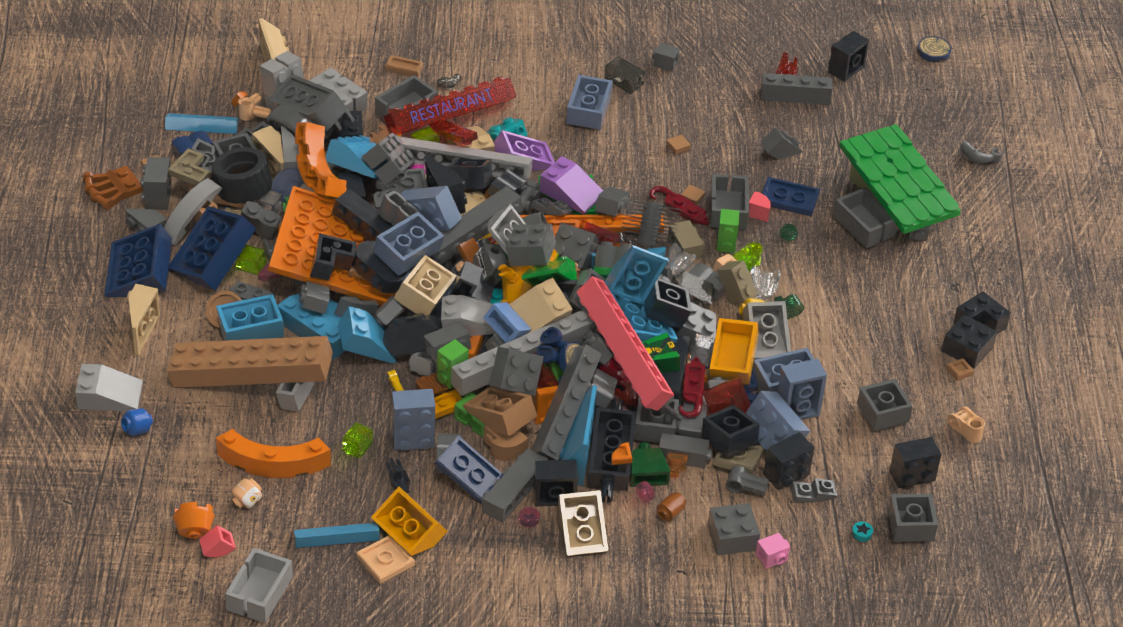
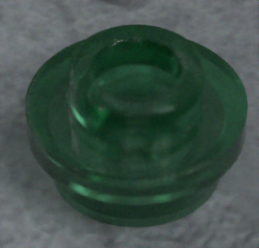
[779,224,798,241]

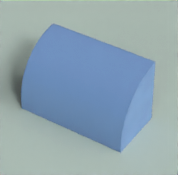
[483,302,531,343]

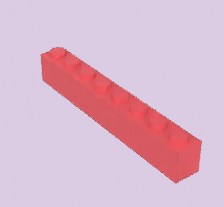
[577,276,674,411]

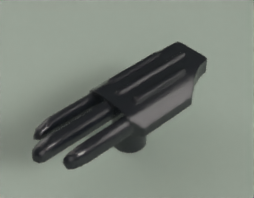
[386,458,410,493]

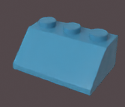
[216,294,284,341]

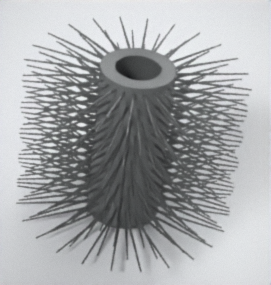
[621,199,681,248]

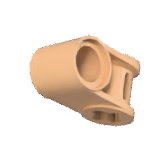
[947,406,985,443]

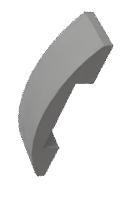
[164,178,222,246]

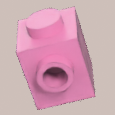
[756,533,790,569]

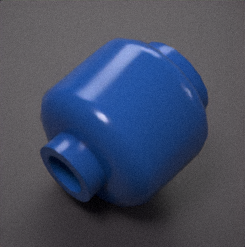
[121,408,153,436]

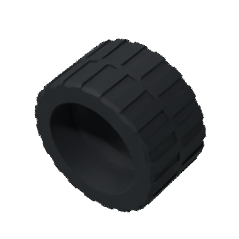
[212,147,272,204]

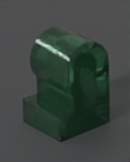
[774,294,804,319]

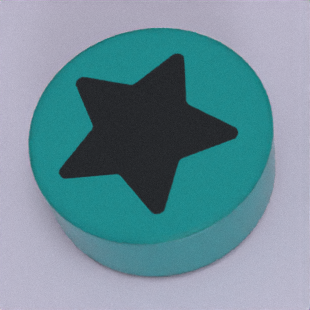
[852,521,873,542]

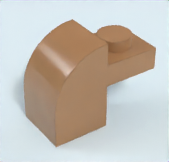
[483,425,529,461]

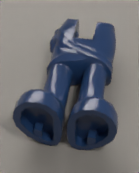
[536,327,569,366]

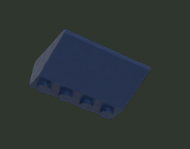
[168,206,256,291]
[104,224,172,297]

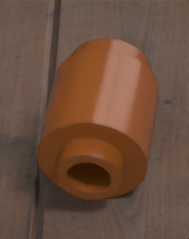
[657,492,686,521]

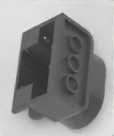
[267,74,355,140]

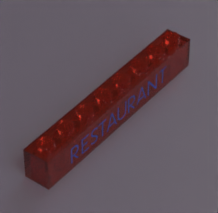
[383,76,517,135]

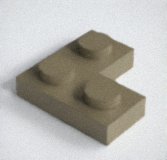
[168,148,210,186]

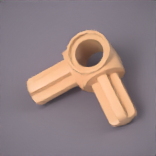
[238,93,272,121]

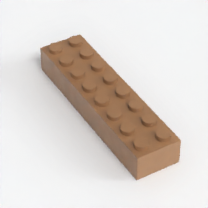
[167,336,333,388]

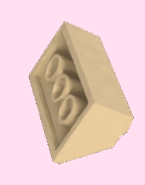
[259,18,289,66]

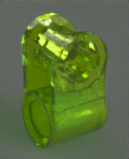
[732,242,763,272]

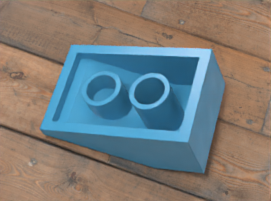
[606,245,669,305]
[339,306,397,364]

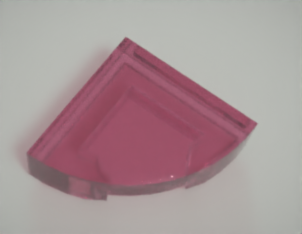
[258,263,282,281]

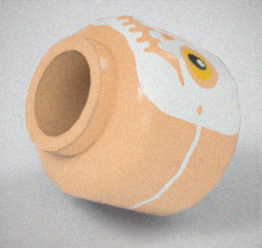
[231,478,262,509]

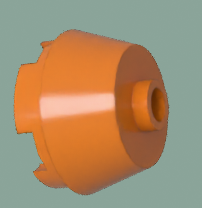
[173,502,215,539]

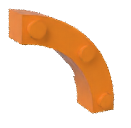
[295,122,347,198]
[216,429,331,478]

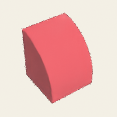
[749,192,771,222]
[199,525,236,557]

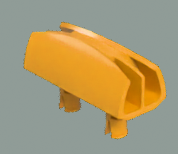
[498,260,534,304]

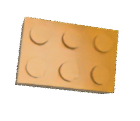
[709,318,759,385]

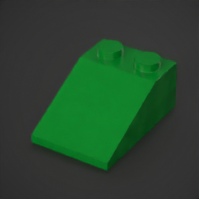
[521,257,577,287]

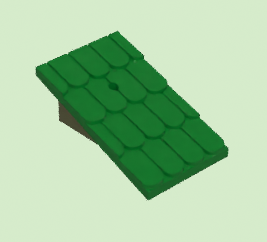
[839,124,961,234]

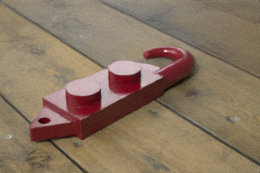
[649,186,709,225]
[678,356,706,418]

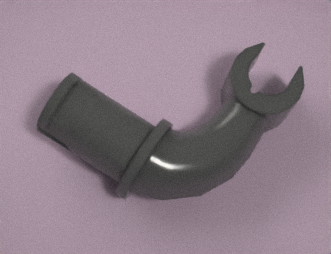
[959,141,1003,164]

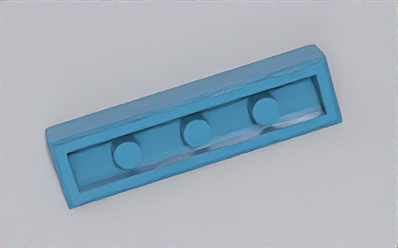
[165,113,239,134]
[294,523,379,548]

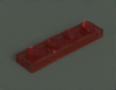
[429,120,478,145]

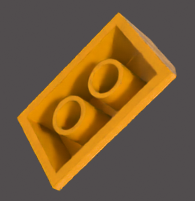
[371,487,448,556]

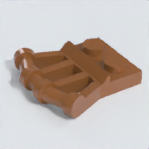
[82,165,143,210]

